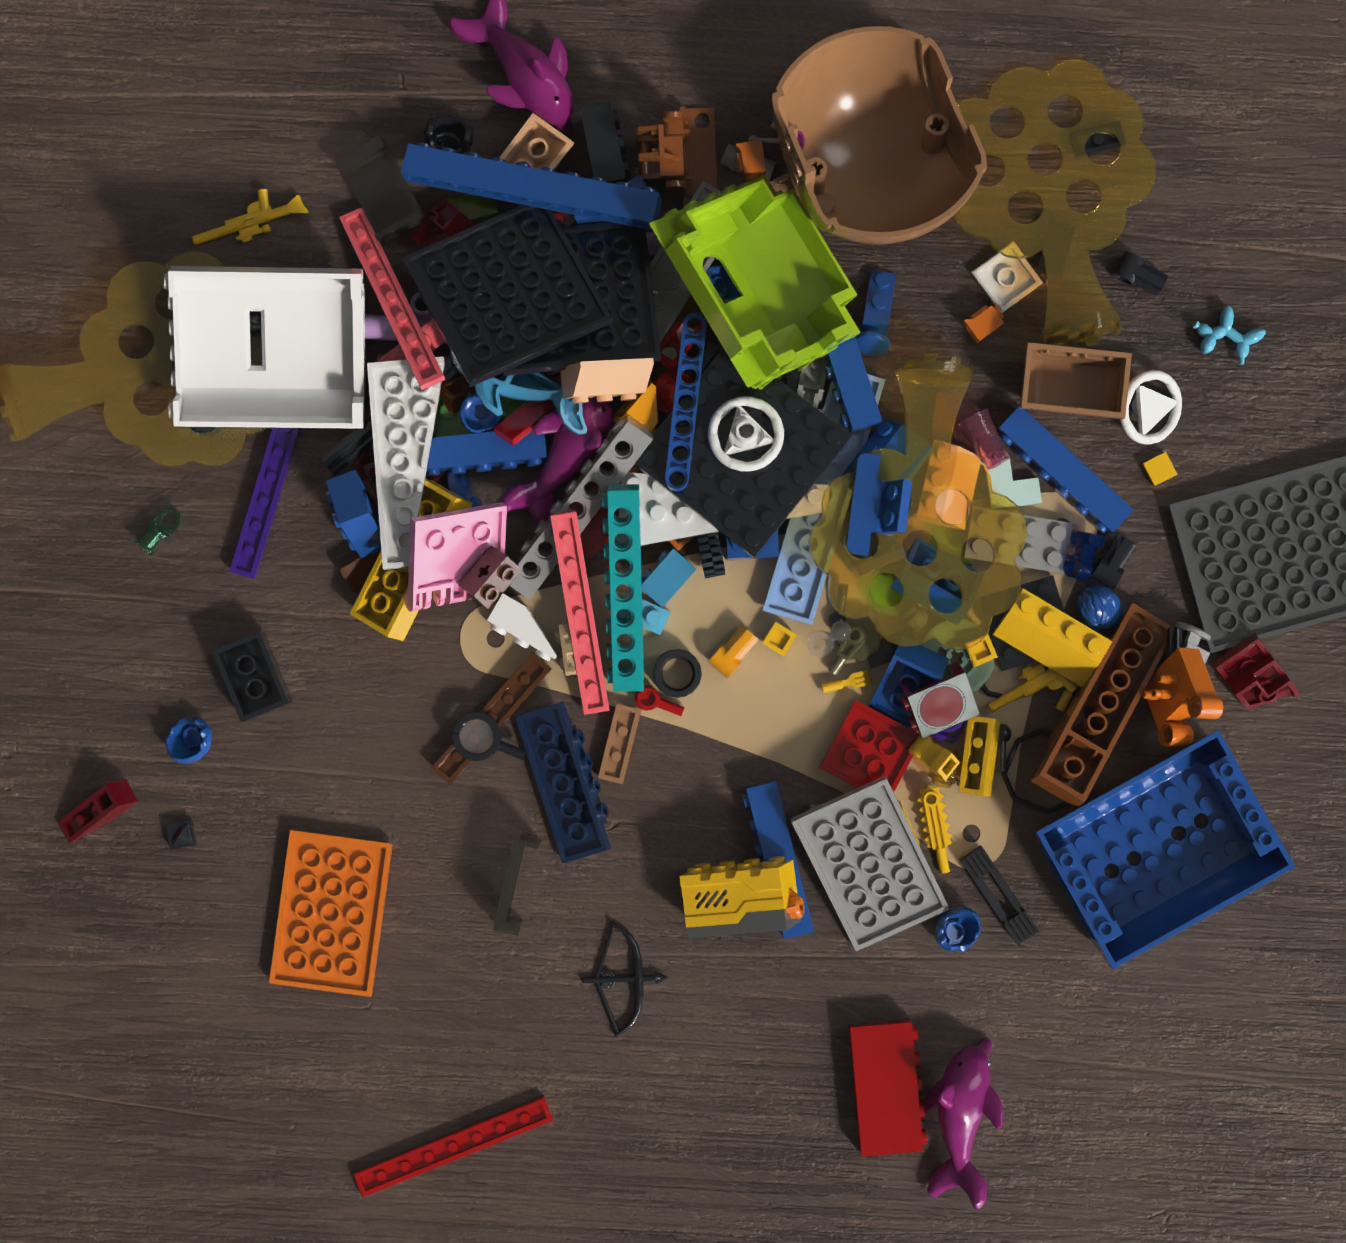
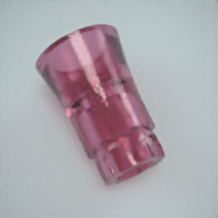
[957,409,1010,470]

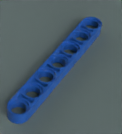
[665,313,707,492]

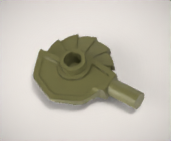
[828,613,883,675]

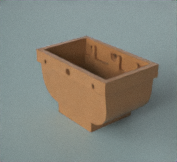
[1020,342,1132,419]

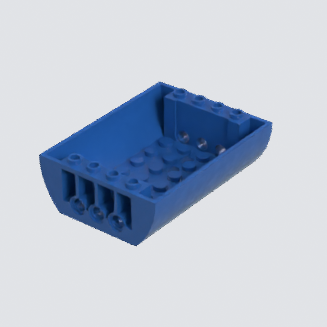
[1035,730,1295,969]

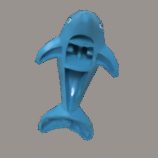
[451,353,587,435]

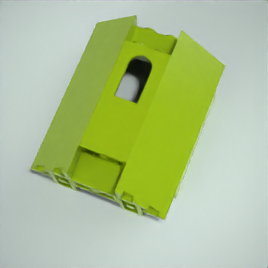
[649,175,861,390]

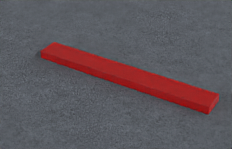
[353,1096,554,1197]

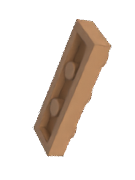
[598,703,642,784]

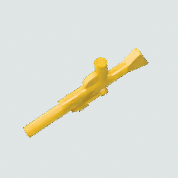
[192,189,309,246]
[988,663,1078,713]

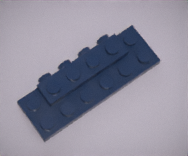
[515,701,611,863]

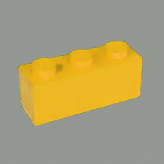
[958,716,1001,797]

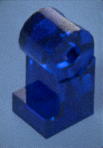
[1063,529,1106,581]

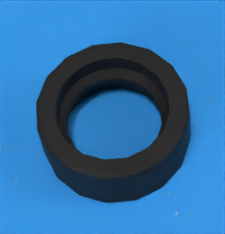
[653,649,702,698]

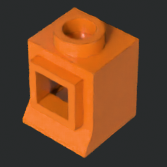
[735,140,766,182]
[962,305,1004,344]

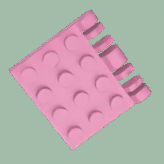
[405,502,507,612]

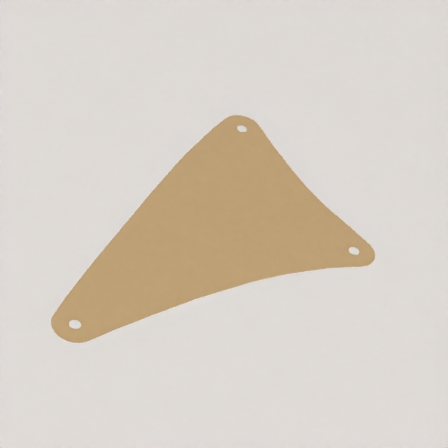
[460,492,1097,869]

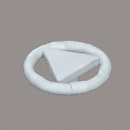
[1120,369,1182,445]
[708,396,784,472]

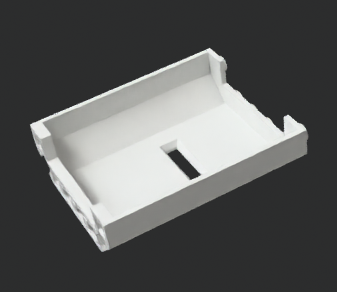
[164,266,366,429]

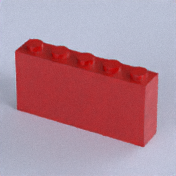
[848,1019,927,1157]

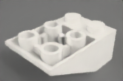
[487,593,559,661]

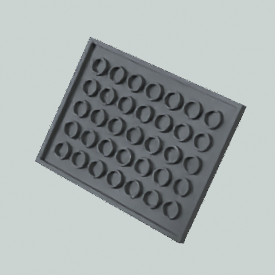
[1167,456,1346,653]

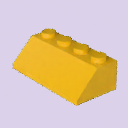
[992,589,1112,687]

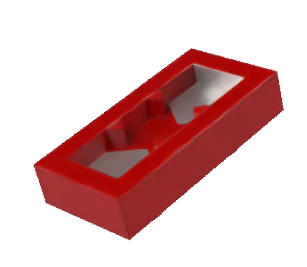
[657,320,698,371]

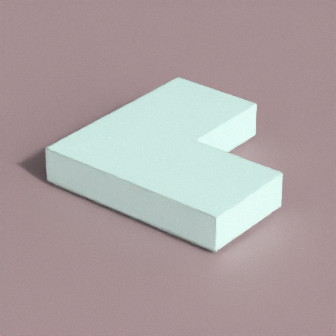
[983,456,1042,510]

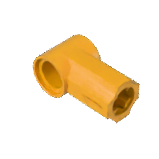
[708,625,758,678]

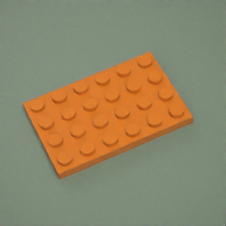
[269,829,393,997]

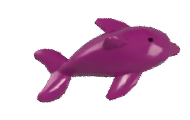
[448,0,575,136]
[500,398,613,526]
[924,1038,1004,1210]

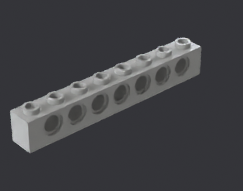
[509,415,653,600]

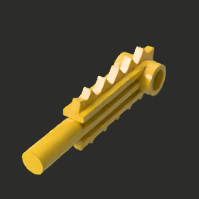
[917,784,952,874]

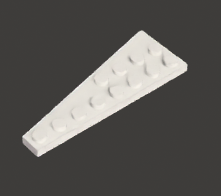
[367,357,445,570]
[617,472,829,546]

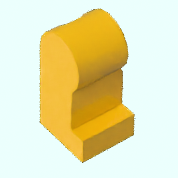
[908,735,960,781]

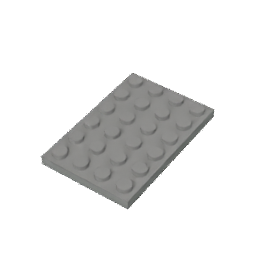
[791,775,949,951]

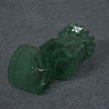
[134,508,183,556]

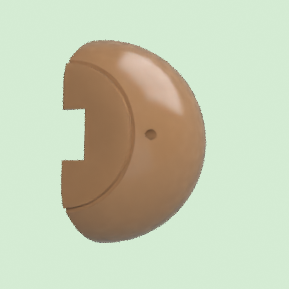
[772,26,987,244]

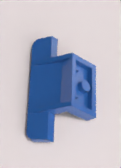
[846,453,912,556]

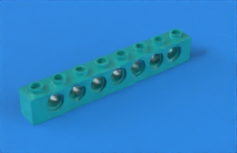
[602,484,644,692]

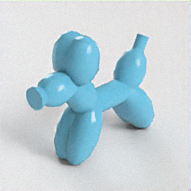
[1193,305,1266,365]

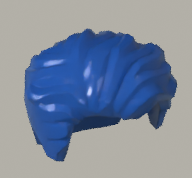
[458,393,501,433]

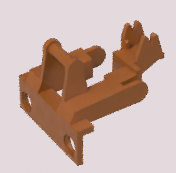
[636,107,717,206]

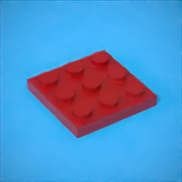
[819,700,920,792]

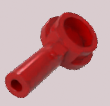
[634,685,685,716]

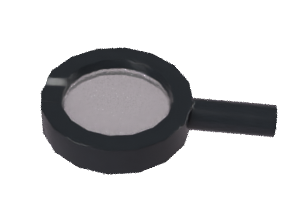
[452,712,526,761]

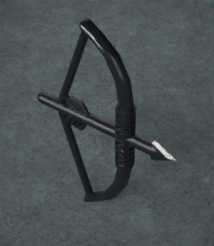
[582,922,669,1037]

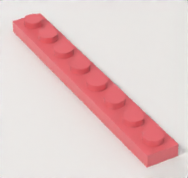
[339,207,445,390]
[550,510,609,715]

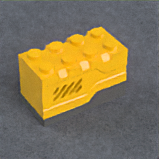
[679,856,804,938]

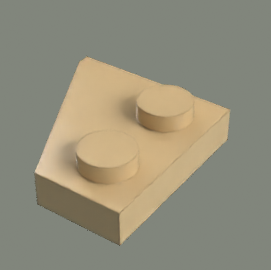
[555,623,577,676]

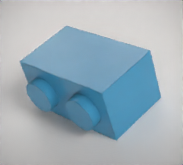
[641,549,696,608]

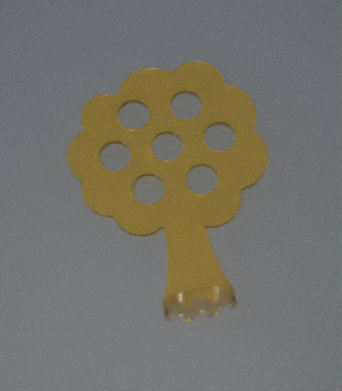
[954,60,1156,347]
[0,251,269,467]
[808,353,1027,650]

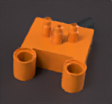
[1141,627,1223,748]

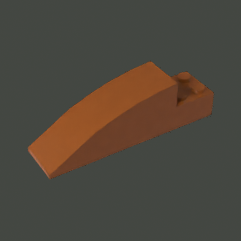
[1031,603,1172,808]

